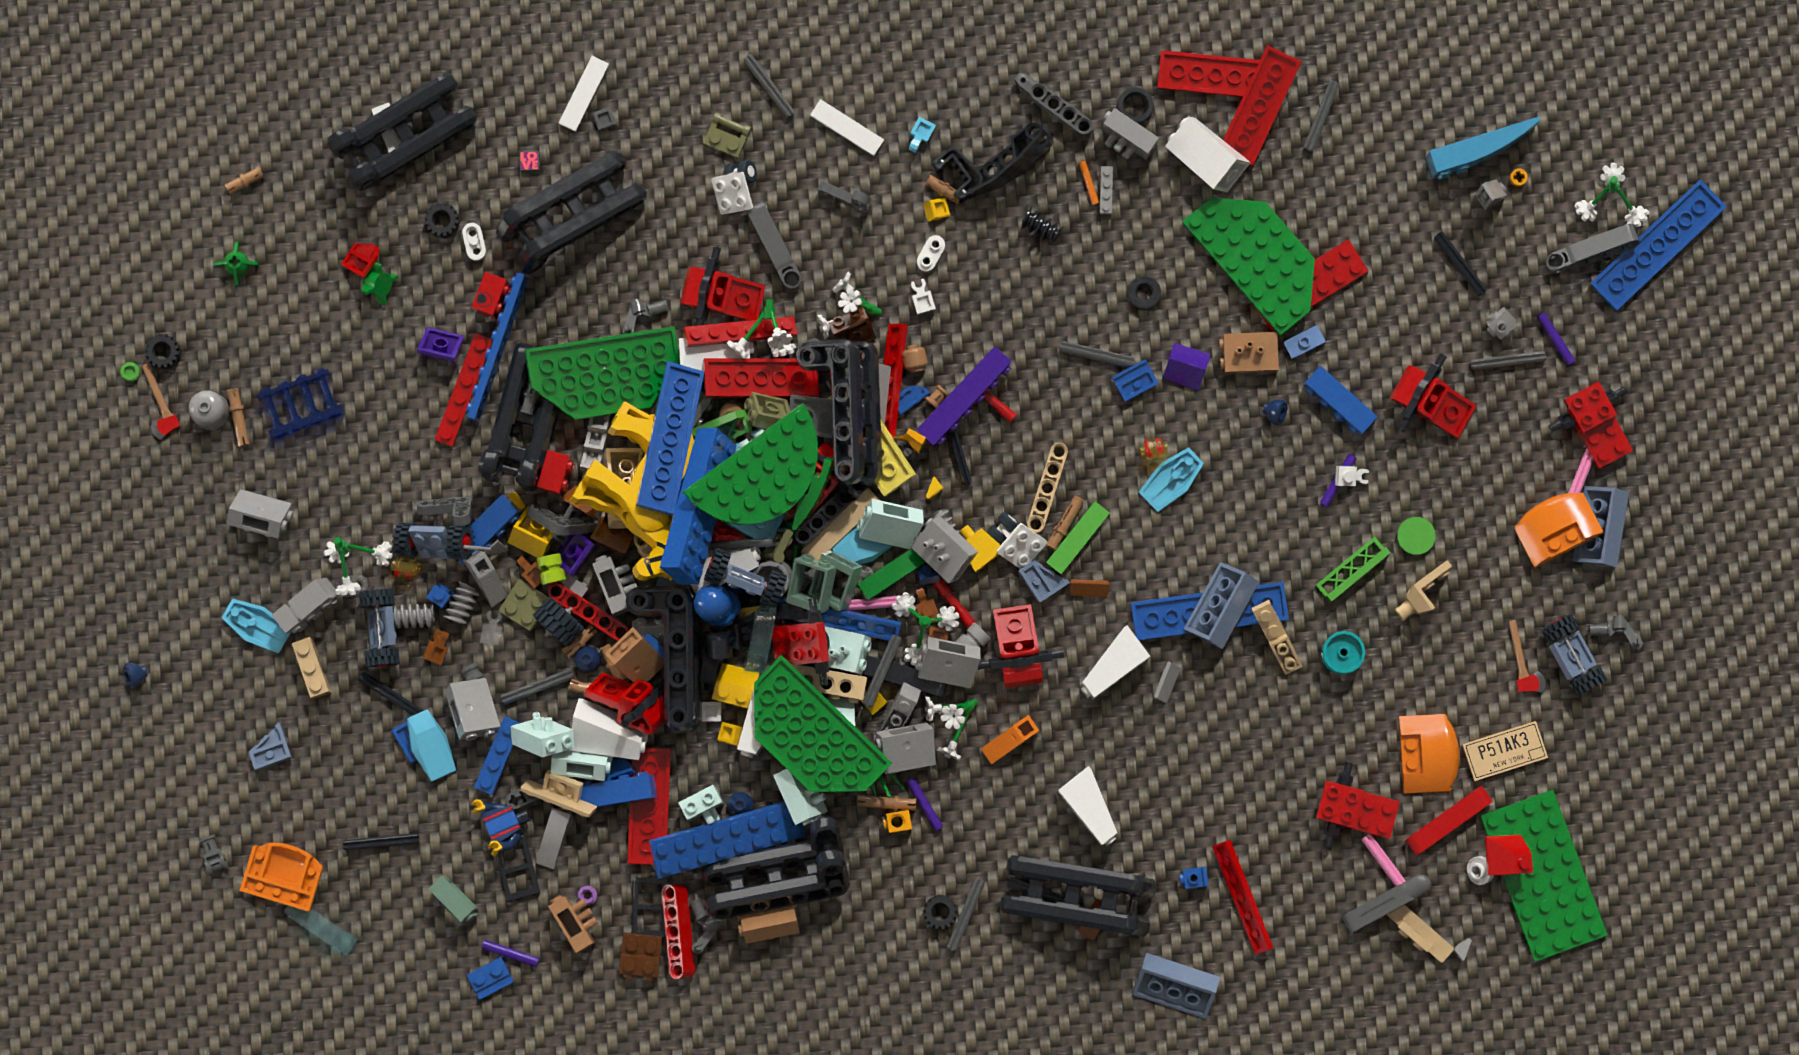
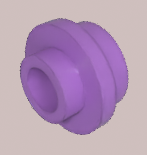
[578,886,597,905]

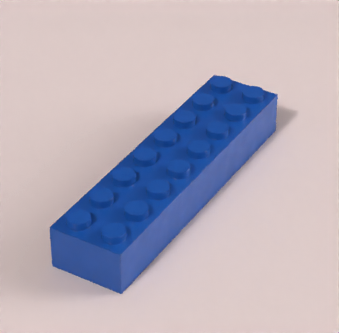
[660,428,736,584]

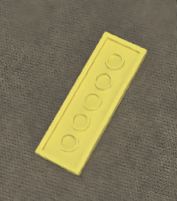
[827,389,916,496]

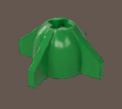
[214,242,259,287]
[361,263,399,305]

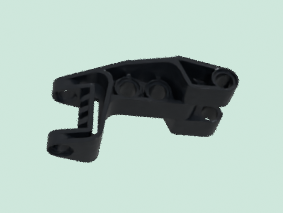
[932,122,1053,203]

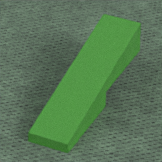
[1046,501,1110,574]

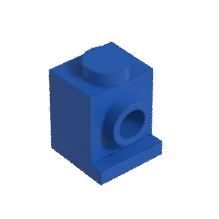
[426,583,455,610]
[1179,867,1209,889]

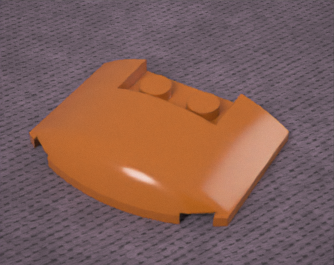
[1514,493,1604,568]
[1399,714,1459,794]
[239,843,324,912]

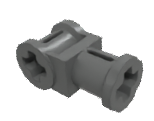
[198,834,229,876]

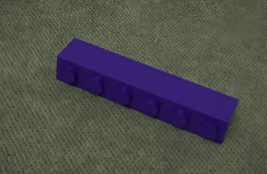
[917,346,1012,447]

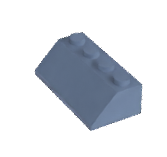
[1573,486,1629,568]
[1184,562,1259,649]
[1132,953,1220,1019]

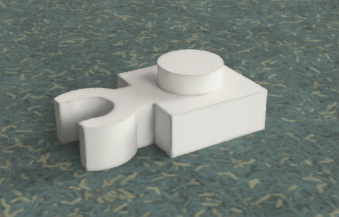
[911,279,936,315]
[1335,466,1369,486]

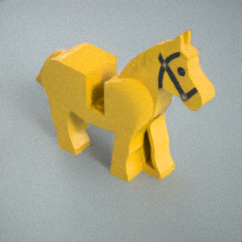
[569,401,694,581]

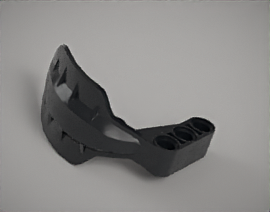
[704,603,809,661]

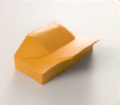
[893,428,926,454]

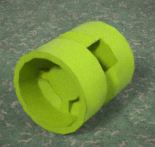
[536,553,566,585]

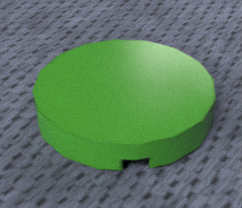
[1397,517,1435,555]

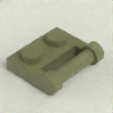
[703,112,751,159]
[761,528,794,563]

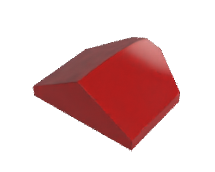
[341,243,380,278]

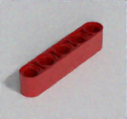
[548,583,629,641]
[1405,785,1493,856]
[662,884,695,979]

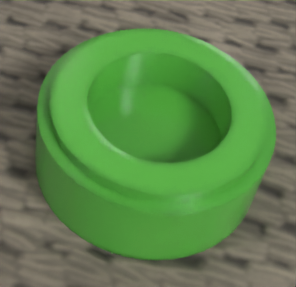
[120,362,141,382]

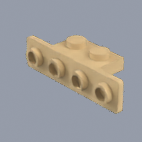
[520,770,597,817]
[1387,905,1454,962]

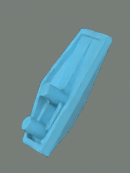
[1139,447,1204,512]
[831,527,893,565]
[221,599,291,653]
[407,709,456,781]

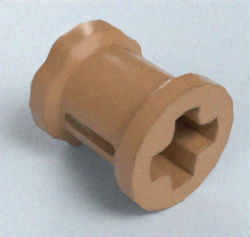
[925,385,949,409]

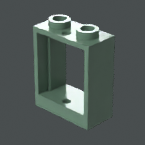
[808,550,863,611]
[786,554,837,613]
[429,875,478,922]

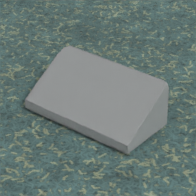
[1153,662,1180,703]

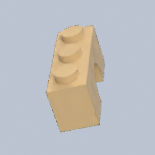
[292,637,332,699]

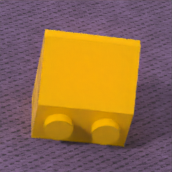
[507,505,554,558]
[712,663,760,709]

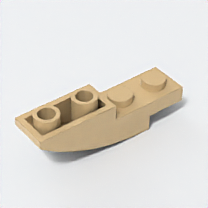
[1252,600,1303,675]

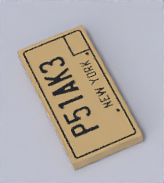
[1462,721,1548,781]

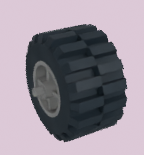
[533,597,584,647]

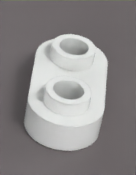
[462,223,486,261]
[917,235,945,272]

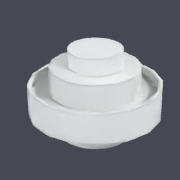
[1467,856,1494,885]

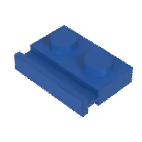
[1111,359,1159,402]
[467,957,514,1000]

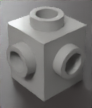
[1486,307,1518,340]

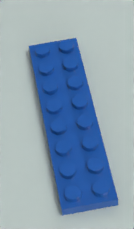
[1590,179,1727,311]
[466,272,528,424]
[636,361,704,516]
[1131,582,1289,641]
[649,801,805,879]

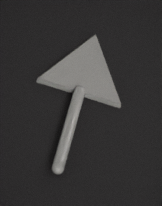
[463,540,509,555]

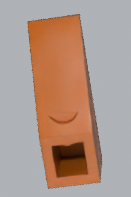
[981,715,1040,765]

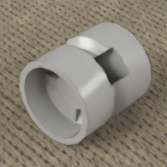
[955,623,992,647]

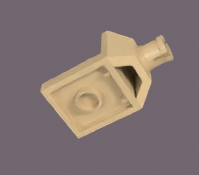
[1394,560,1452,621]

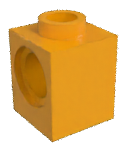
[883,810,912,833]

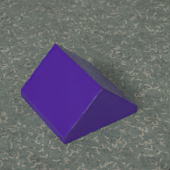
[417,327,464,365]
[1162,343,1211,391]
[555,534,598,576]

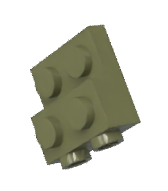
[744,392,790,429]

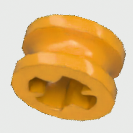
[1510,168,1528,187]

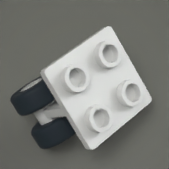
[711,160,757,215]
[987,512,1047,569]

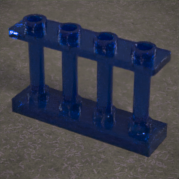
[256,368,345,440]

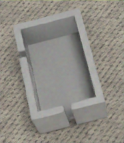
[272,578,340,633]

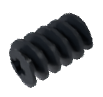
[1021,206,1064,245]

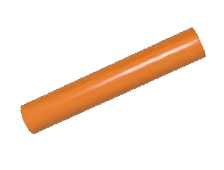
[1079,161,1099,205]

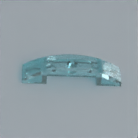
[744,603,777,673]
[284,905,358,955]

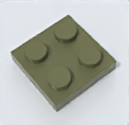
[498,579,549,631]

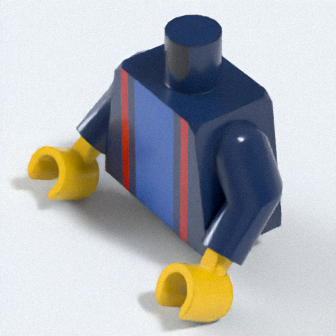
[471,799,530,856]

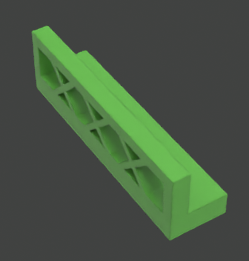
[692,410,752,440]
[1315,536,1391,603]

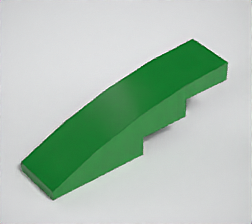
[792,457,834,530]
[857,549,927,601]

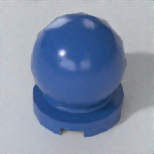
[693,584,741,627]

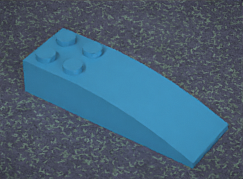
[1426,117,1540,180]

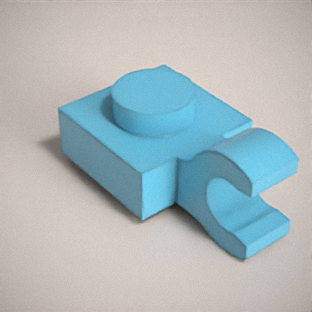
[909,117,936,153]

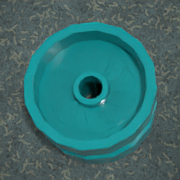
[1321,631,1366,675]

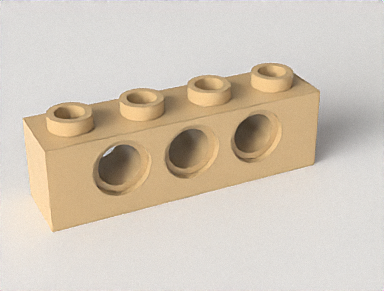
[791,664,867,704]

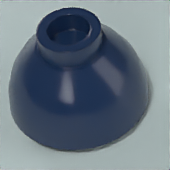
[1263,399,1288,426]
[574,646,601,673]
[123,663,148,689]
[727,792,754,816]

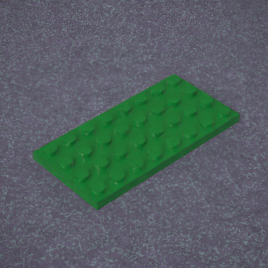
[1480,789,1607,962]

